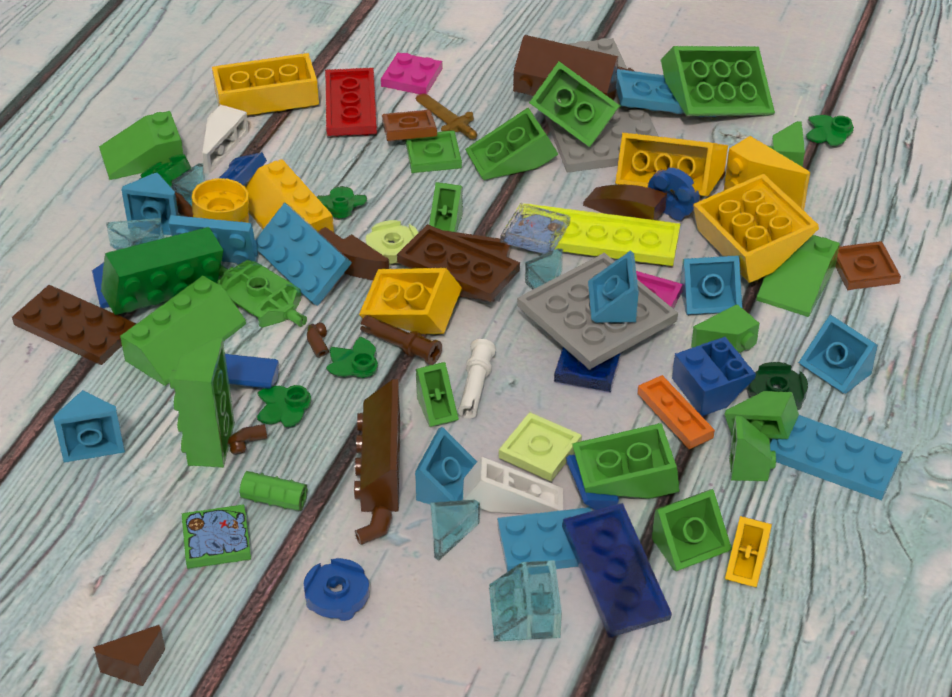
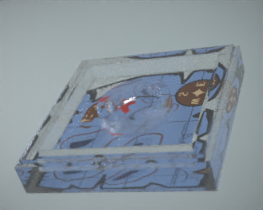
[500,203,570,256]

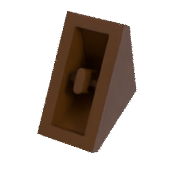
[93,625,165,686]

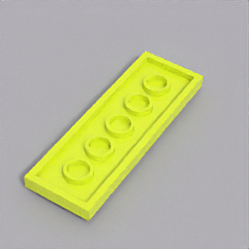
[513,203,680,266]

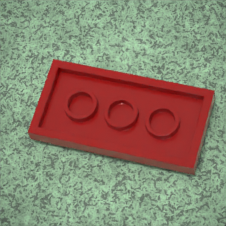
[325,68,377,136]

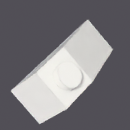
[202,105,249,174]
[463,457,563,514]

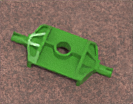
[217,260,307,328]

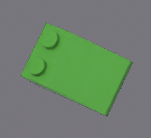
[529,61,620,147]
[465,107,558,180]
[99,111,183,180]
[756,235,840,317]
[572,423,680,499]

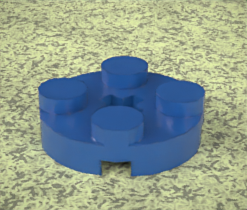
[648,168,700,220]
[303,558,370,621]

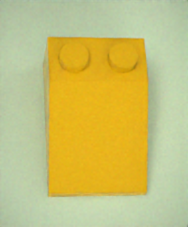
[724,136,810,210]
[359,268,462,334]

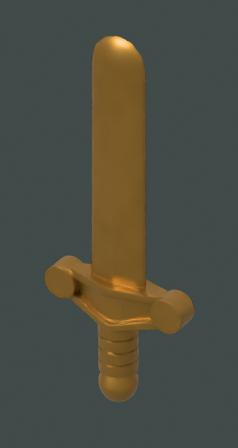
[415,94,478,139]

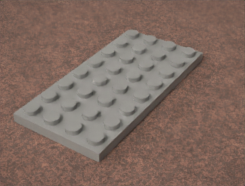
[544,38,659,173]

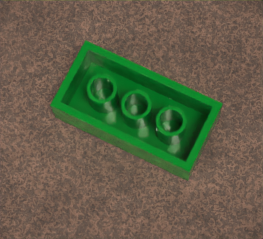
[101,227,223,315]

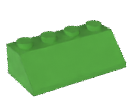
[120,276,246,386]
[170,338,235,468]

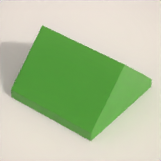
[652,489,732,571]

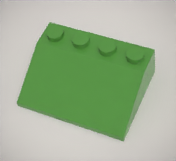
[660,46,775,116]

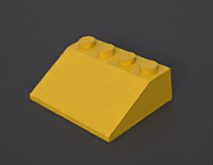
[693,173,819,283]

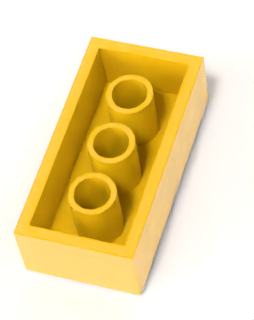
[212,53,319,115]

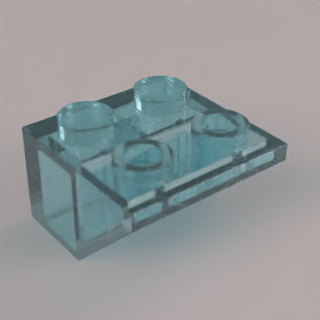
[489,560,562,642]

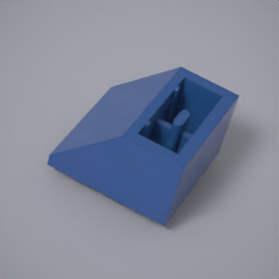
[672,337,756,416]

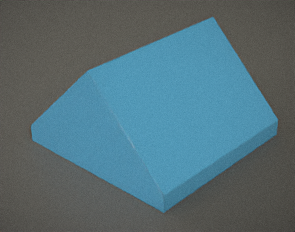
[121,172,179,236]
[588,251,639,323]
[680,256,742,315]
[798,314,878,394]
[53,390,125,463]
[415,427,477,512]

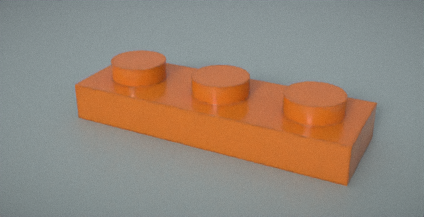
[637,375,715,449]

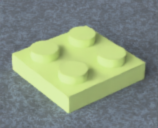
[499,412,582,482]

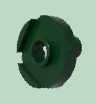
[748,362,808,410]

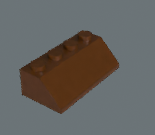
[513,35,618,101]
[354,379,400,512]

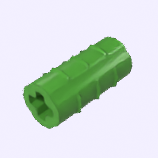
[239,471,308,511]

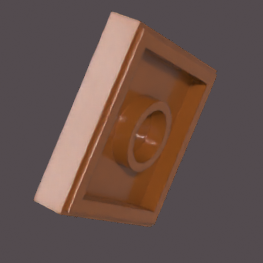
[382,110,437,141]
[836,241,901,290]

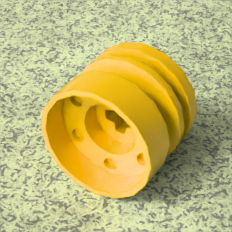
[192,178,249,223]

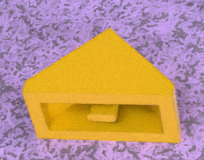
[725,516,772,588]

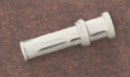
[458,339,496,419]

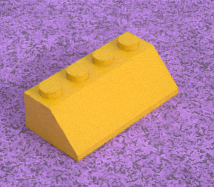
[615,132,728,196]
[245,159,334,232]

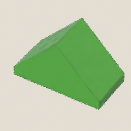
[429,182,463,232]
[416,362,459,427]

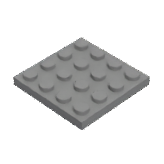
[517,253,678,370]

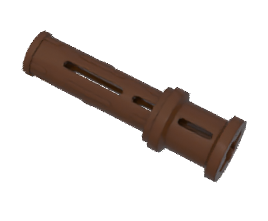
[360,315,442,365]

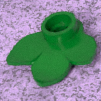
[806,115,854,146]
[317,186,367,218]
[326,337,378,378]
[257,385,312,427]

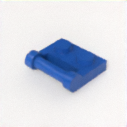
[219,152,267,187]

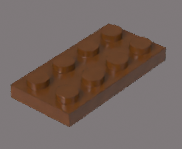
[397,224,520,302]
[12,285,136,365]

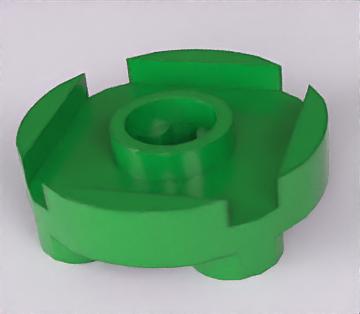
[139,154,193,187]

